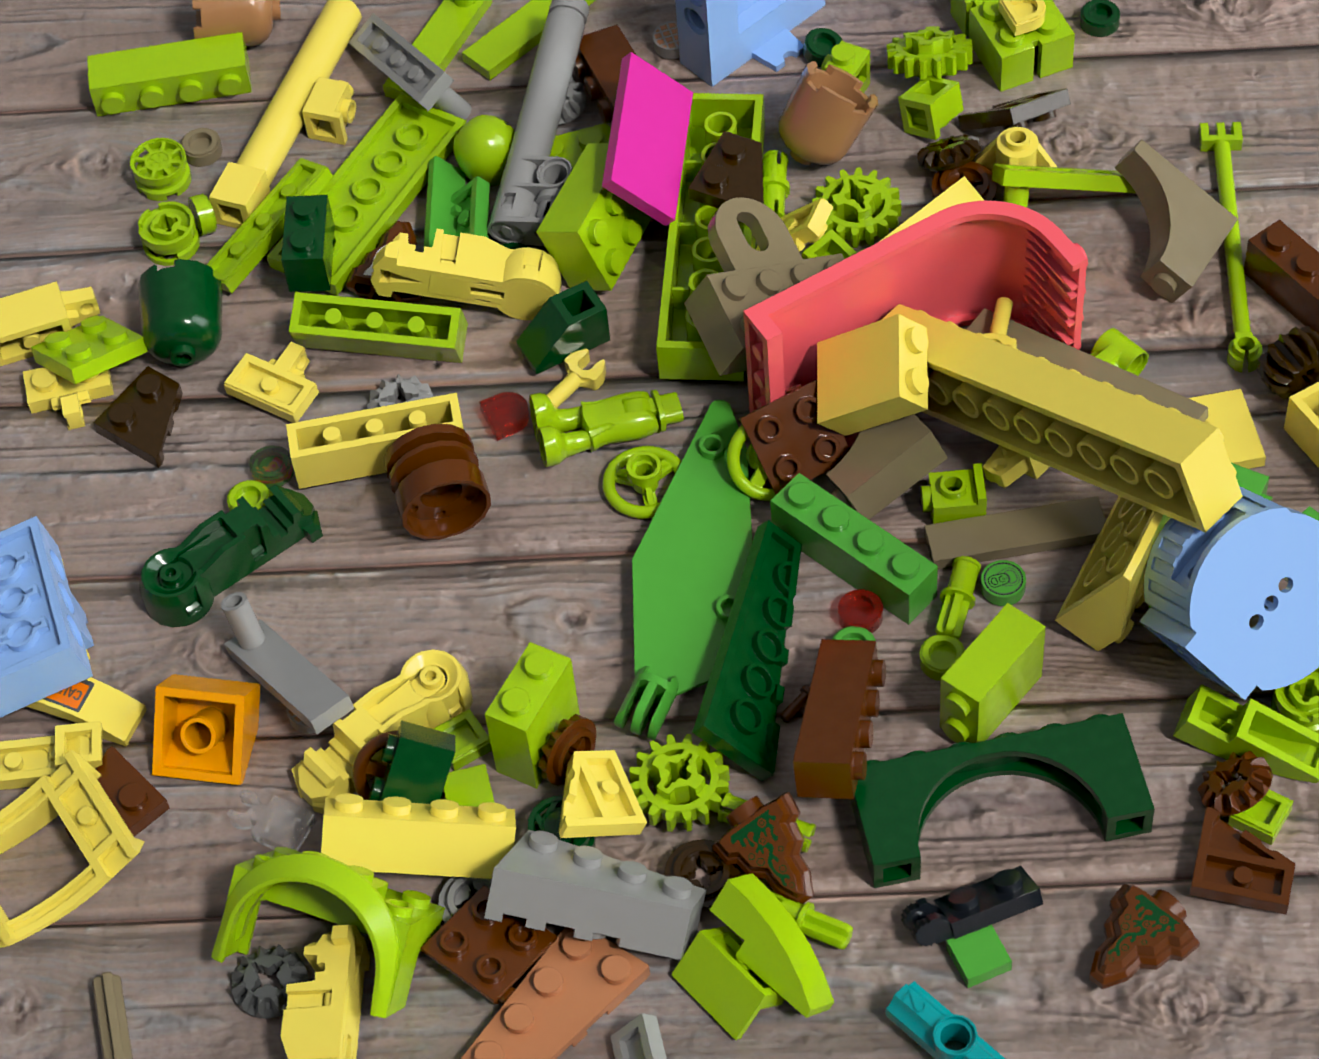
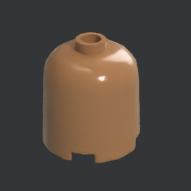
[192,0,281,46]
[778,61,878,165]

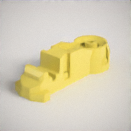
[370,229,561,320]
[292,649,473,815]
[280,924,370,1059]

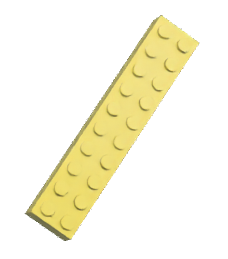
[881,304,1243,532]

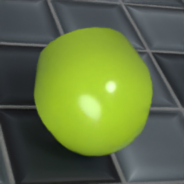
[453,115,515,186]

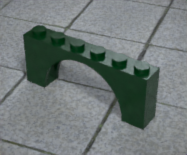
[850,713,1155,889]

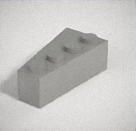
[484,830,706,960]

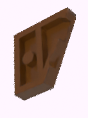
[65,746,170,846]
[1190,807,1296,915]

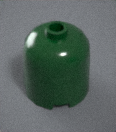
[138,259,222,366]

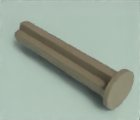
[92,972,133,1059]

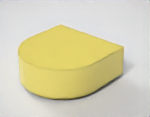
[998,0,1046,36]

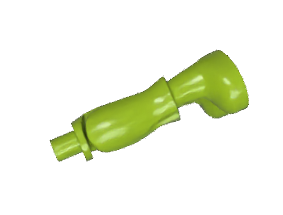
[529,389,684,467]

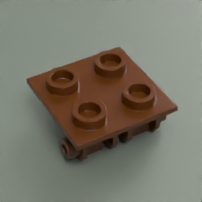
[739,379,850,495]
[421,885,557,1005]

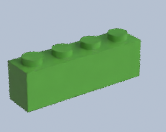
[770,473,938,625]

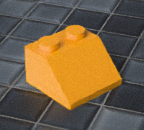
[152,674,261,785]

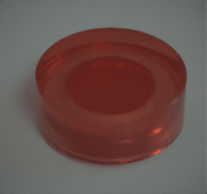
[838,589,883,633]

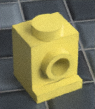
[302,77,356,145]

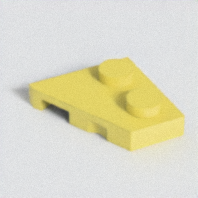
[558,750,647,838]

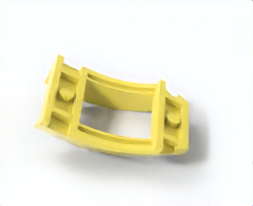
[0,750,145,948]

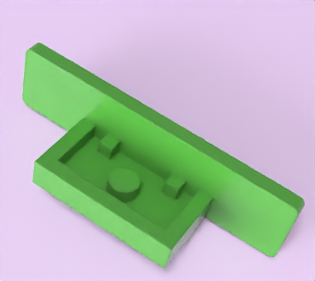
[423,156,490,252]

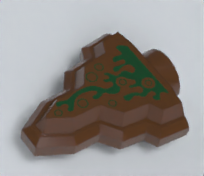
[711,792,814,904]
[1089,884,1200,990]

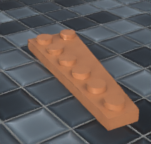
[461,927,650,1059]

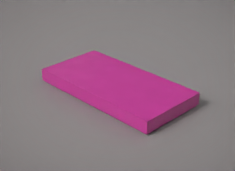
[602,52,693,226]

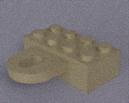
[684,197,845,376]

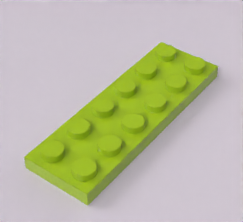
[267,94,467,296]

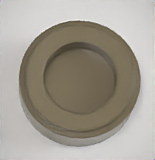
[181,128,223,167]

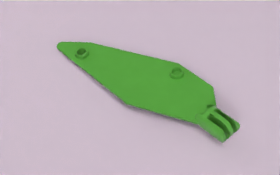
[613,400,753,741]

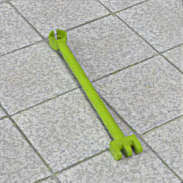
[1199,122,1263,373]

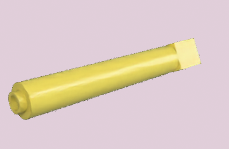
[209,0,362,229]

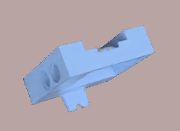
[675,0,825,87]
[0,516,94,718]

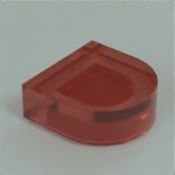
[479,392,530,441]

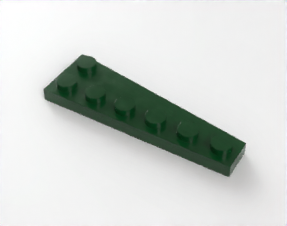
[692,520,802,781]

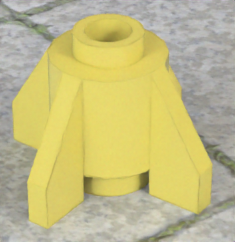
[975,127,1057,173]

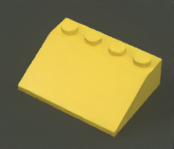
[1055,496,1170,651]

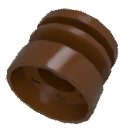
[384,424,491,539]

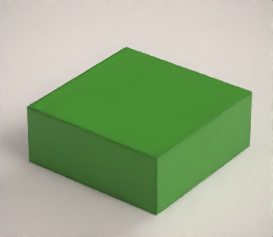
[946,925,1012,988]

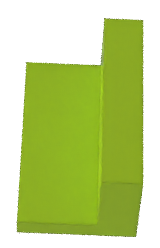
[671,926,785,1040]

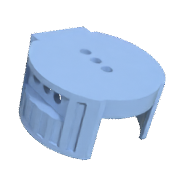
[1139,486,1319,700]

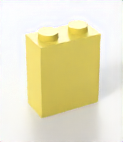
[817,314,929,436]

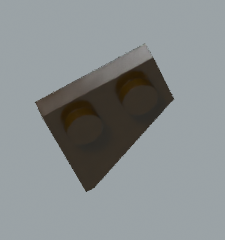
[958,89,1071,131]
[688,131,764,208]
[93,366,183,468]

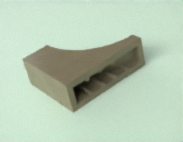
[1115,139,1238,303]
[826,414,948,520]

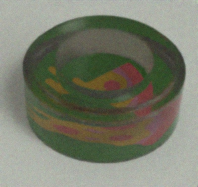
[249,445,294,489]

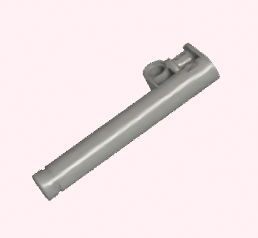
[487,0,589,246]

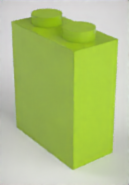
[939,603,1046,743]
[485,642,580,789]

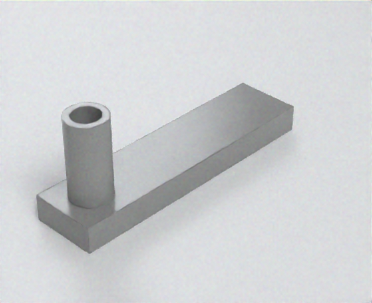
[349,13,471,120]
[221,592,355,734]

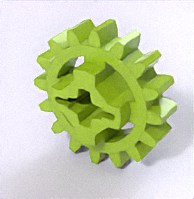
[887,26,973,80]
[812,167,902,248]
[629,734,730,832]

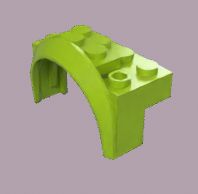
[211,847,445,1018]

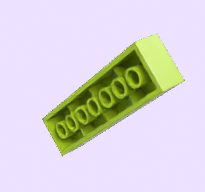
[656,93,765,381]

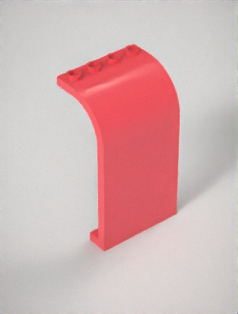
[743,201,1088,413]

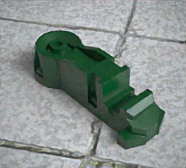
[139,484,323,628]

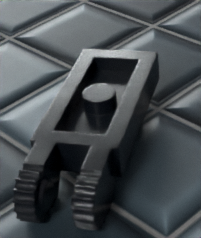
[900,866,1043,947]

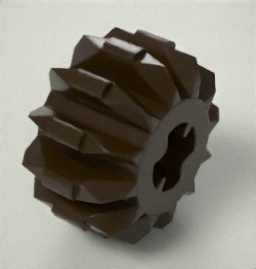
[1257,326,1319,400]

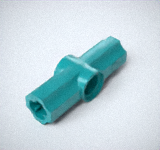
[885,981,1005,1059]

